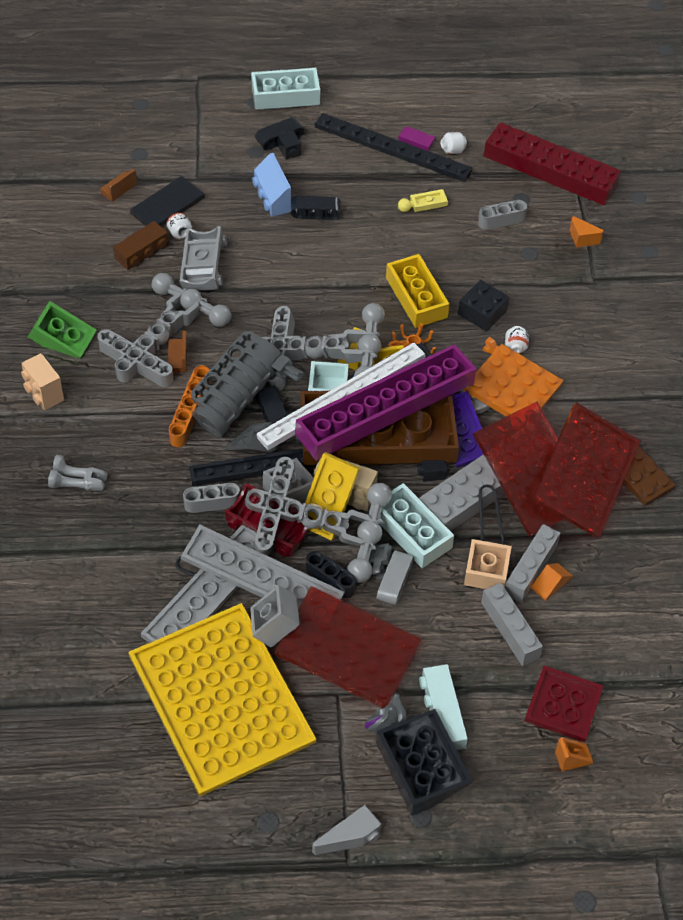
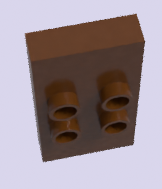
[300,391,459,465]

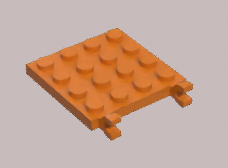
[463,337,564,427]

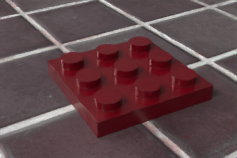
[524,665,603,742]

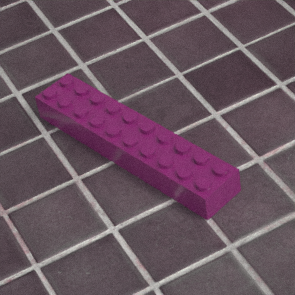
[295,344,477,460]

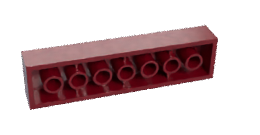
[483,122,621,206]

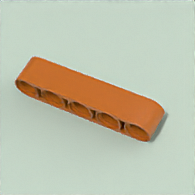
[169,365,211,447]

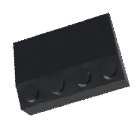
[376,709,473,816]

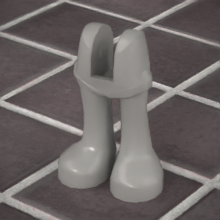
[48,455,107,491]

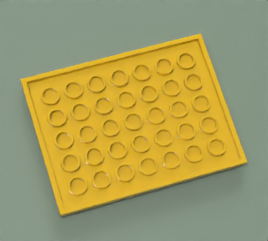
[129,603,316,797]

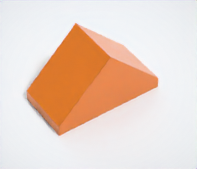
[569,216,604,248]
[531,563,573,601]
[555,737,594,771]

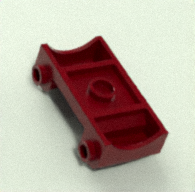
[225,483,313,557]

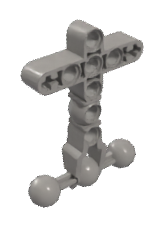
[97,273,232,387]
[261,303,385,392]
[245,457,392,583]

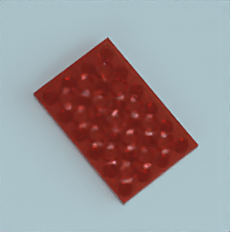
[473,402,593,537]
[531,402,640,538]
[274,586,421,708]

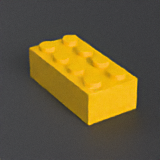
[386,254,449,328]

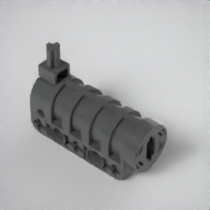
[191,331,303,438]

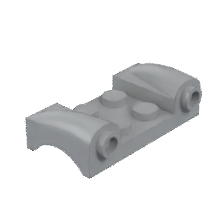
[180,226,227,291]

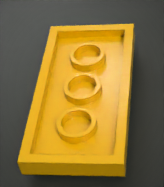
[305,452,361,541]

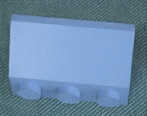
[252,153,291,217]

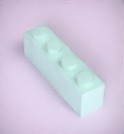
[419,664,467,750]

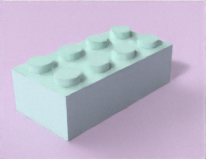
[251,68,320,110]
[380,483,454,568]

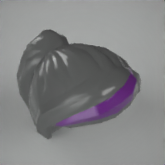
[365,694,407,733]

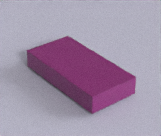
[398,126,435,151]

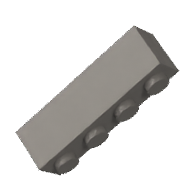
[505,524,560,603]
[481,583,543,666]

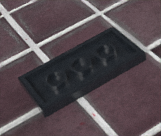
[130,176,204,226]

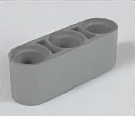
[478,200,527,230]
[183,483,240,513]
[376,550,414,605]

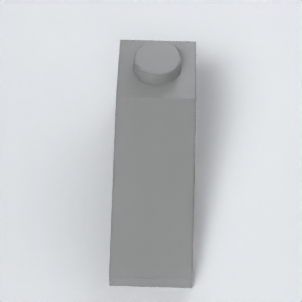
[312,805,381,855]

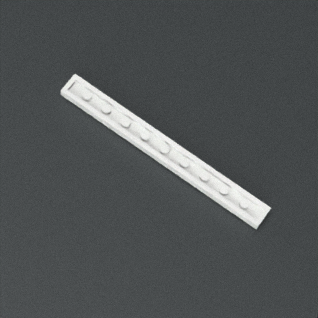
[257,343,425,450]

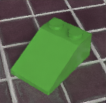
[27,301,97,359]

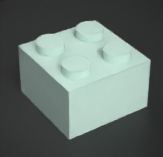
[308,361,349,391]

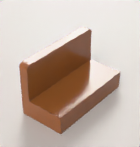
[100,169,137,202]
[168,331,187,372]

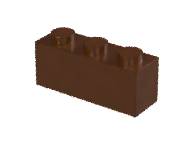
[113,221,168,270]

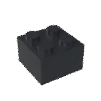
[458,279,510,332]

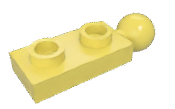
[398,189,448,212]

